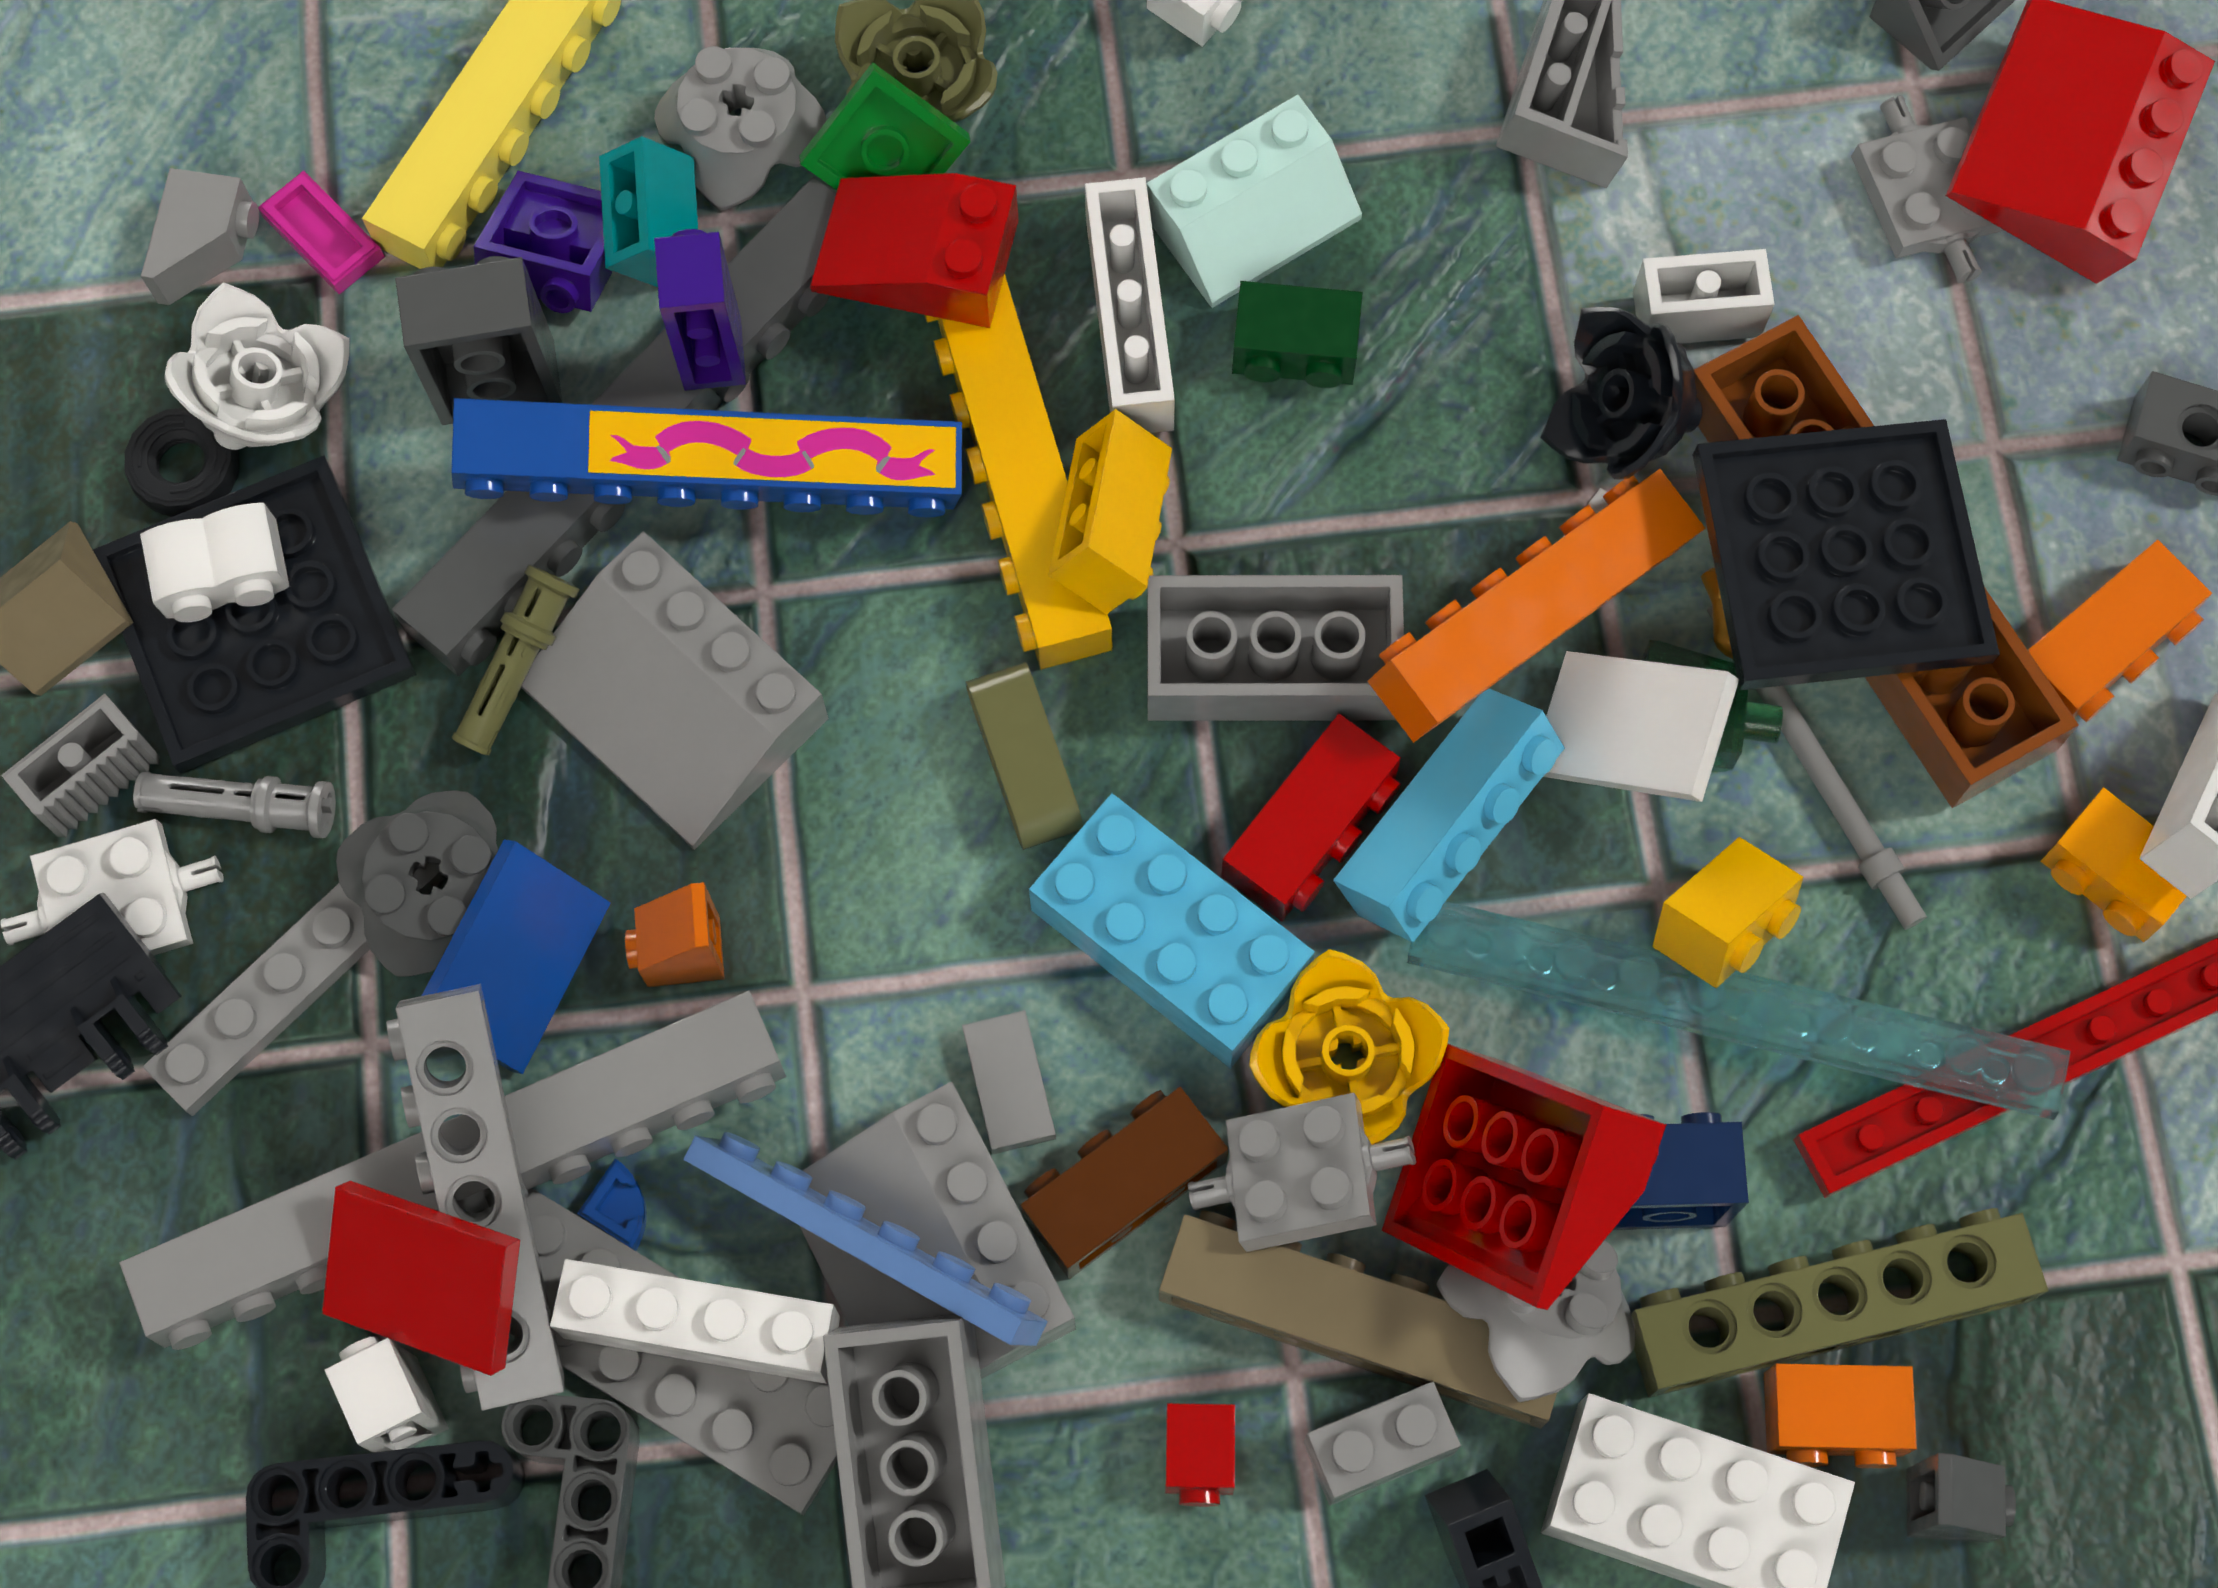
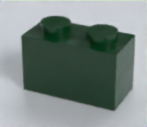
[1232,281,1363,388]

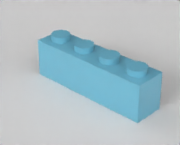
[1333,688,1565,943]

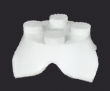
[164,282,349,450]

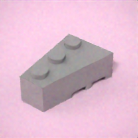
[1496,0,1628,188]

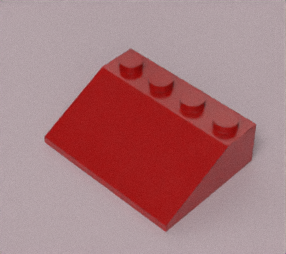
[1945,0,2215,284]
[1381,1044,1666,1310]

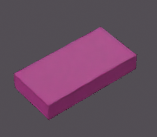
[258,170,385,295]

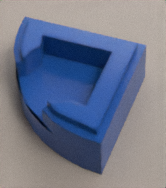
[577,1159,647,1251]

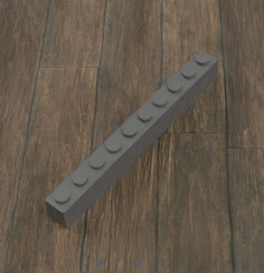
[392,176,836,677]

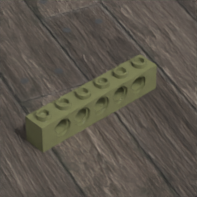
[1631,1208,2049,1398]

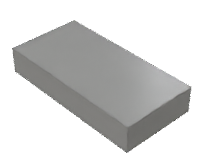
[962,1010,1056,1154]

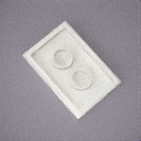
[1543,651,1739,802]

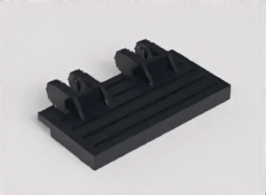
[0,893,182,1160]

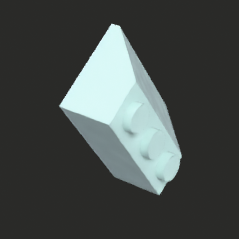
[1146,95,1362,308]

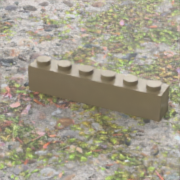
[1159,1211,1557,1429]

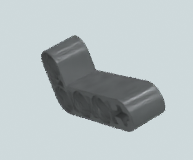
[501,1395,640,1588]

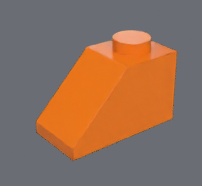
[625,882,724,987]

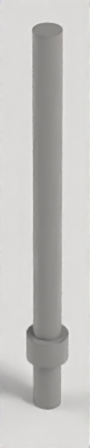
[1707,606,1927,930]

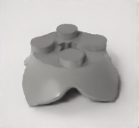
[654,46,827,211]
[1436,1241,1635,1402]

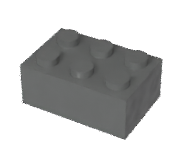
[395,256,563,425]

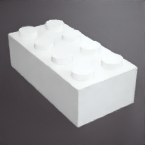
[1541,1393,1855,1588]

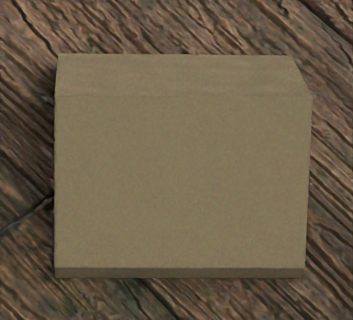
[0,521,134,696]

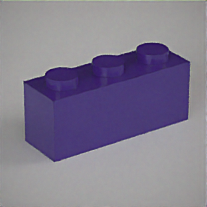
[654,229,746,391]

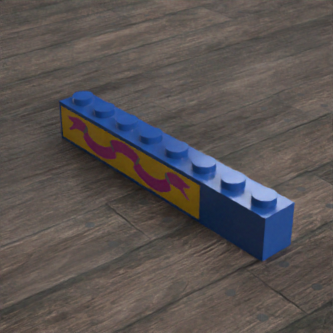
[451,398,962,517]

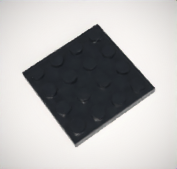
[1692,419,2000,690]
[93,455,417,774]

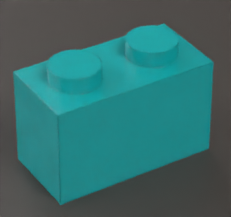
[599,136,698,287]

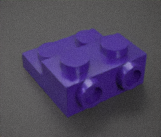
[473,170,612,313]

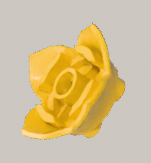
[1249,949,1450,1144]

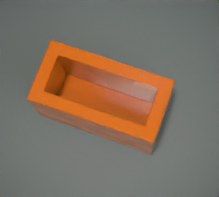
[1764,1363,1917,1468]

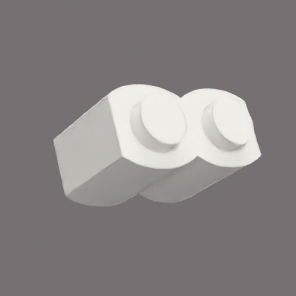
[140,503,290,622]

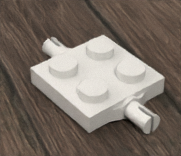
[0,819,224,956]

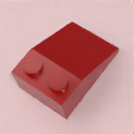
[810,173,1019,328]

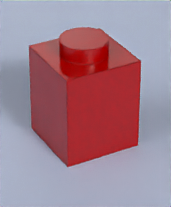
[1165,1403,1235,1507]

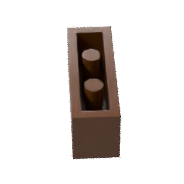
[1020,1087,1229,1280]

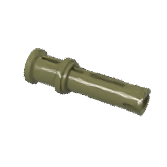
[452,564,580,755]

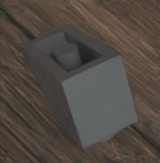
[1907,1453,2016,1543]

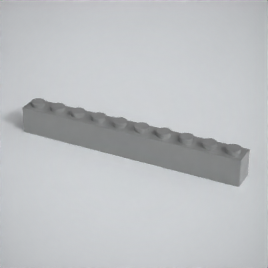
[119,990,786,1350]

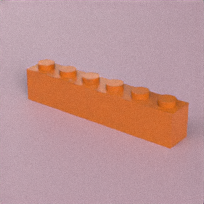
[1367,469,1706,743]

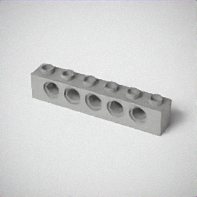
[386,984,564,1411]

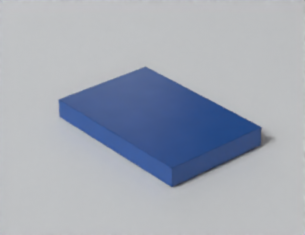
[422,839,611,1074]

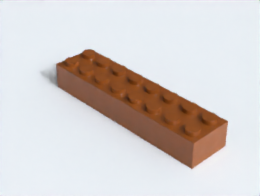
[1694,315,2079,808]

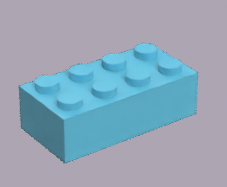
[1029,793,1315,1069]

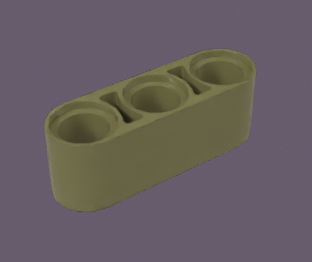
[966,662,1083,850]

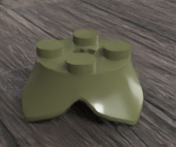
[835,0,998,122]

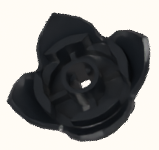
[1540,307,1702,480]

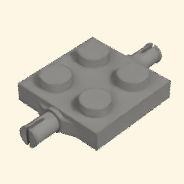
[1851,95,2004,283]
[1188,1093,1416,1252]

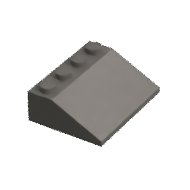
[521,531,829,850]
[800,1082,1076,1379]

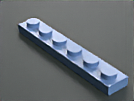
[683,1132,1048,1346]

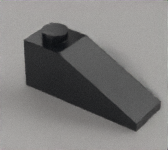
[1425,1469,1543,1588]

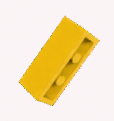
[1048,409,1172,614]

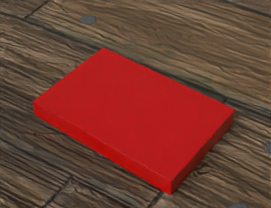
[322,1181,520,1376]

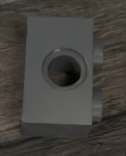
[2117,371,2218,496]

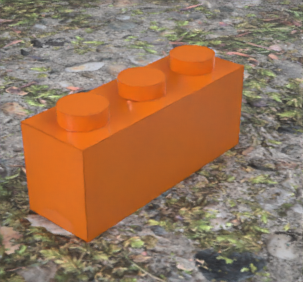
[2028,540,2212,722]

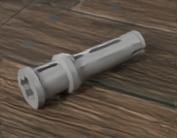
[133,771,336,839]

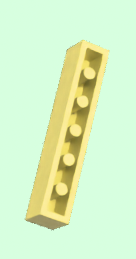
[362,0,621,269]

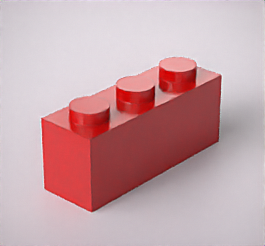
[1221,713,1401,922]

